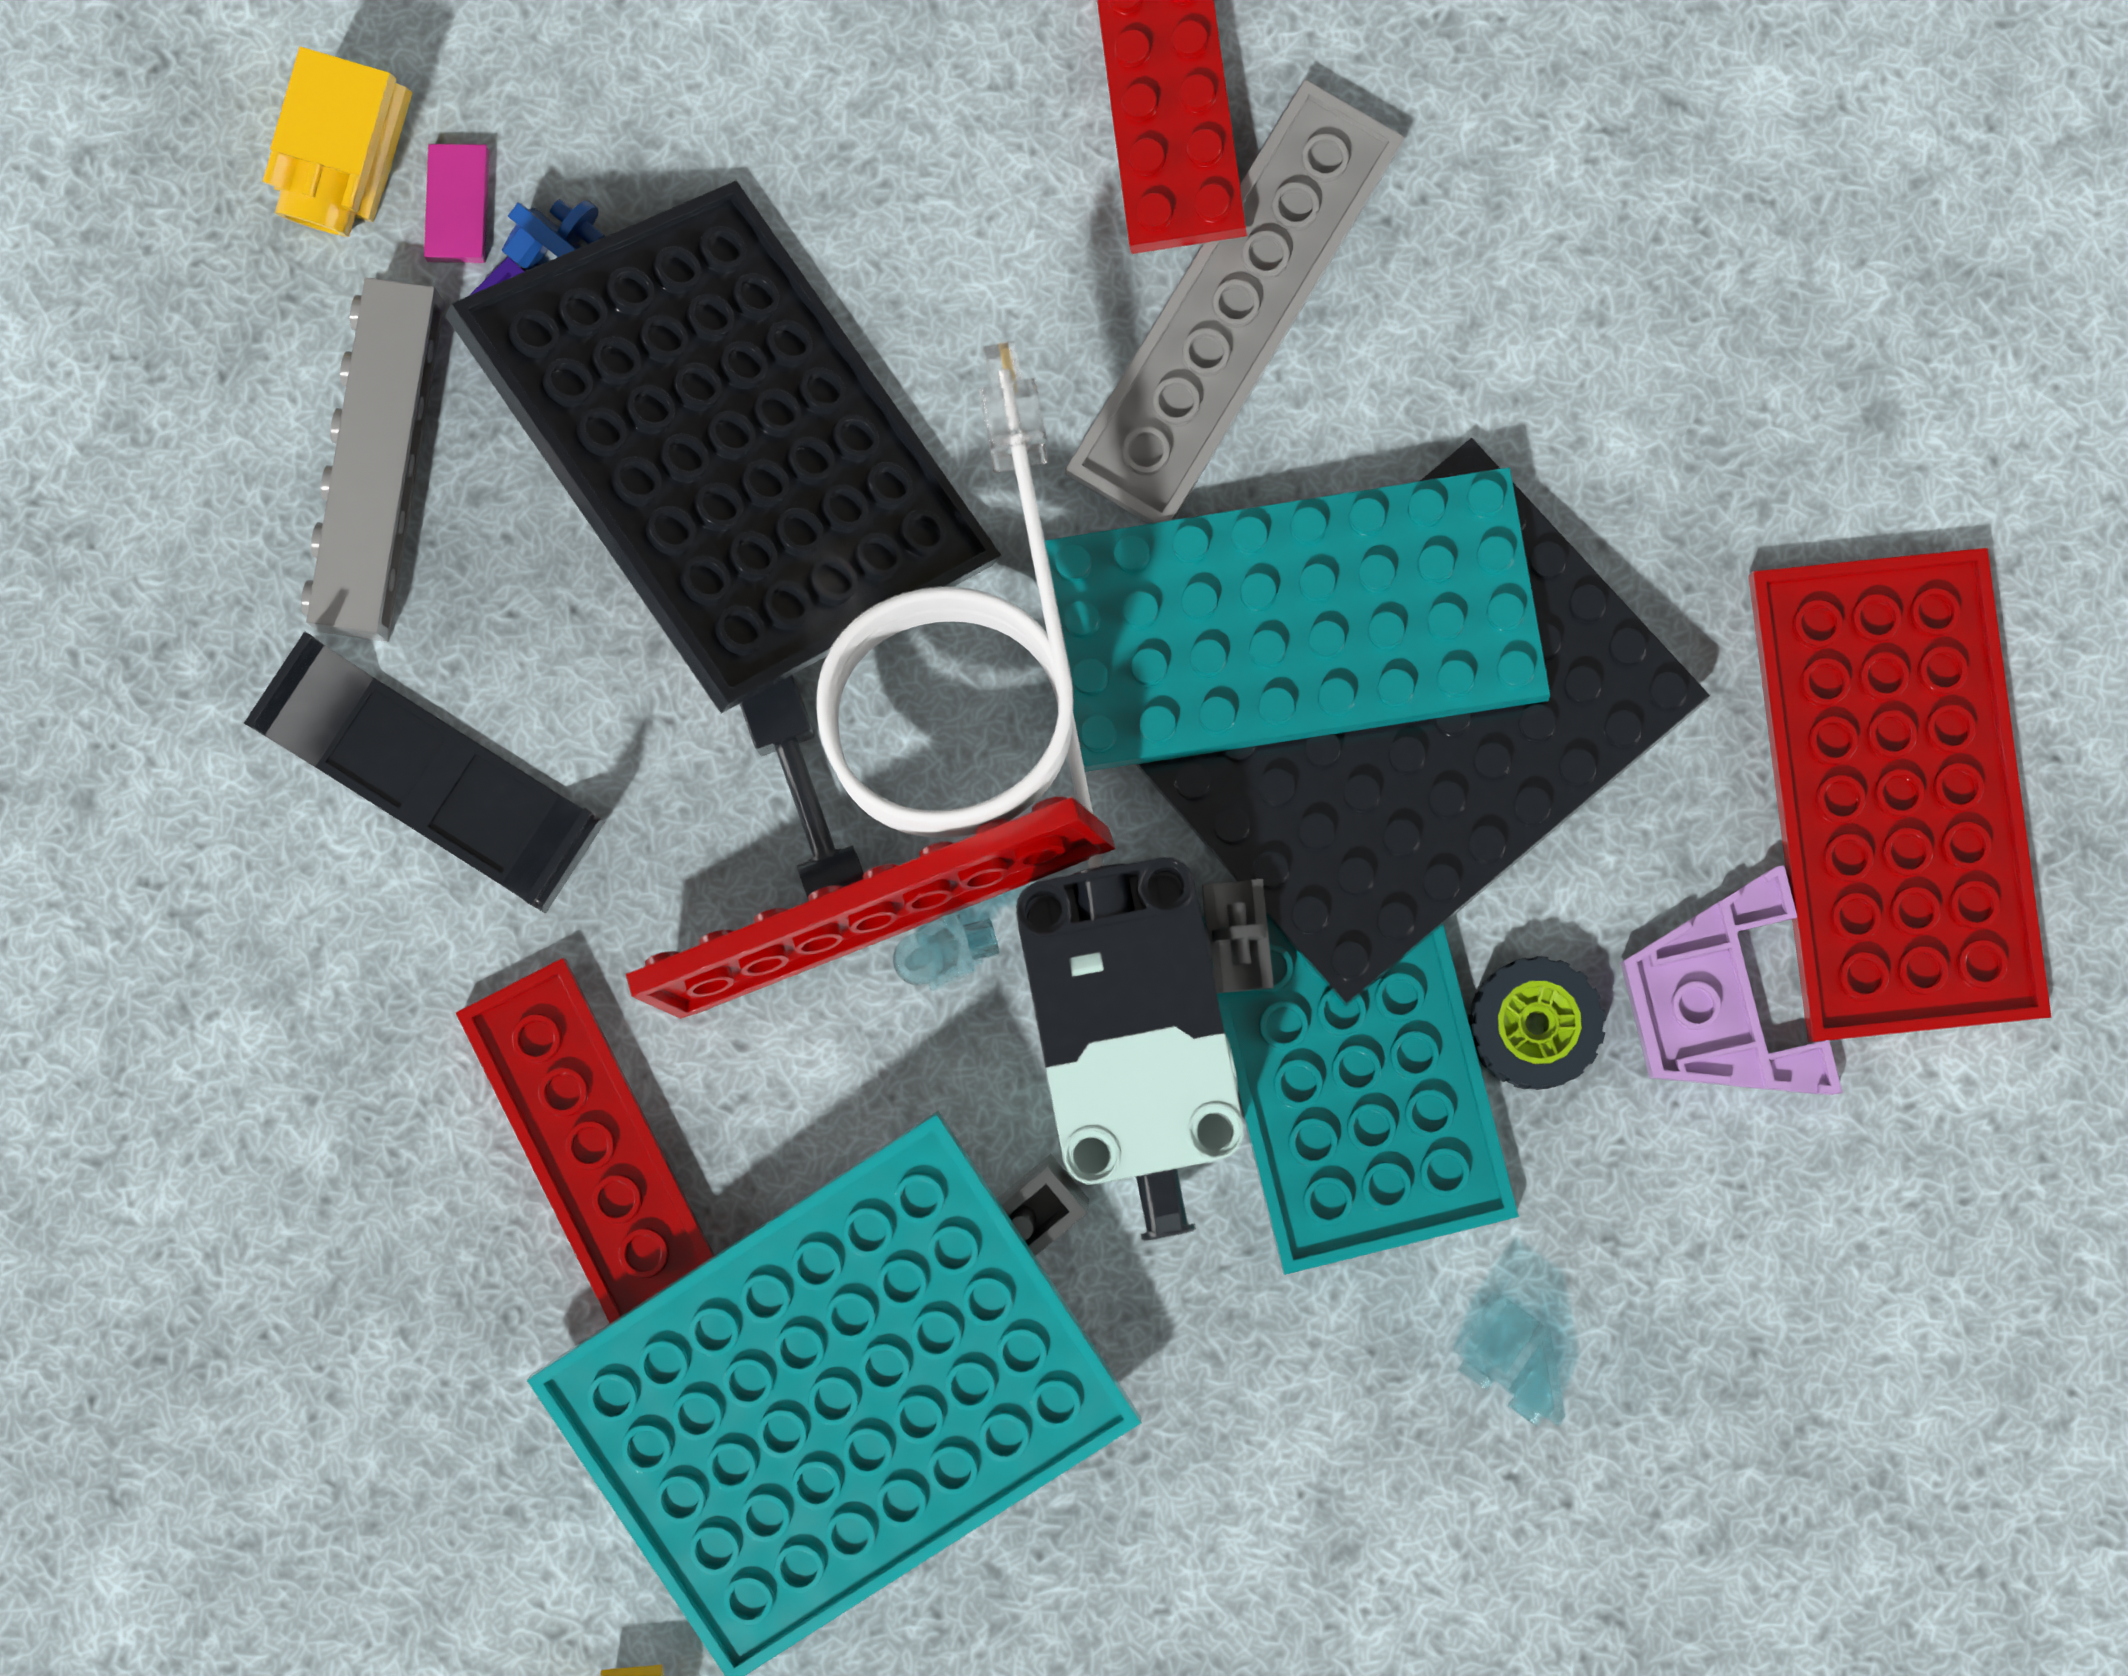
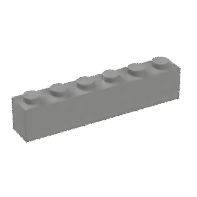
[301,277,445,642]

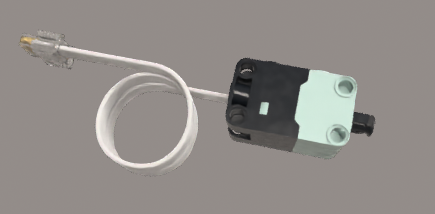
[817,341,1243,1241]

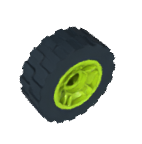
[1468,956,1606,1090]

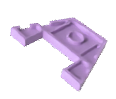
[1620,865,1843,1095]

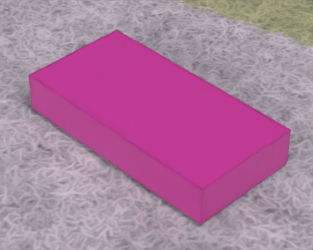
[424,144,490,263]

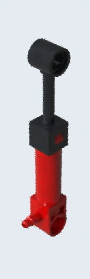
[740,675,864,899]

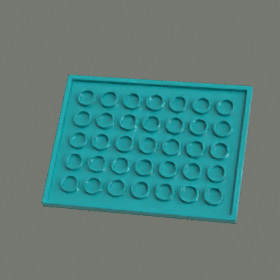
[526,1111,1142,1676]

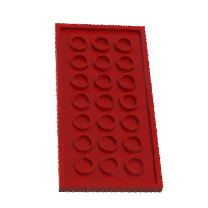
[1748,548,2052,1043]

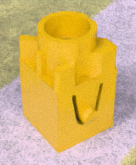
[262,46,412,237]

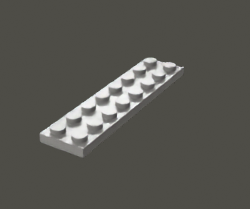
[1065,79,1405,524]

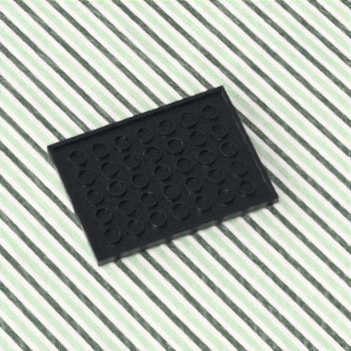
[445,180,1001,714]
[1135,437,1710,1007]

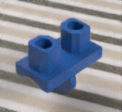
[502,199,605,270]

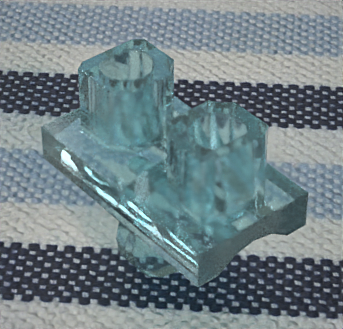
[893,912,1000,991]

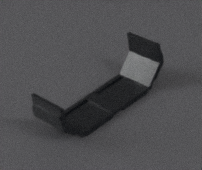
[244,631,605,914]

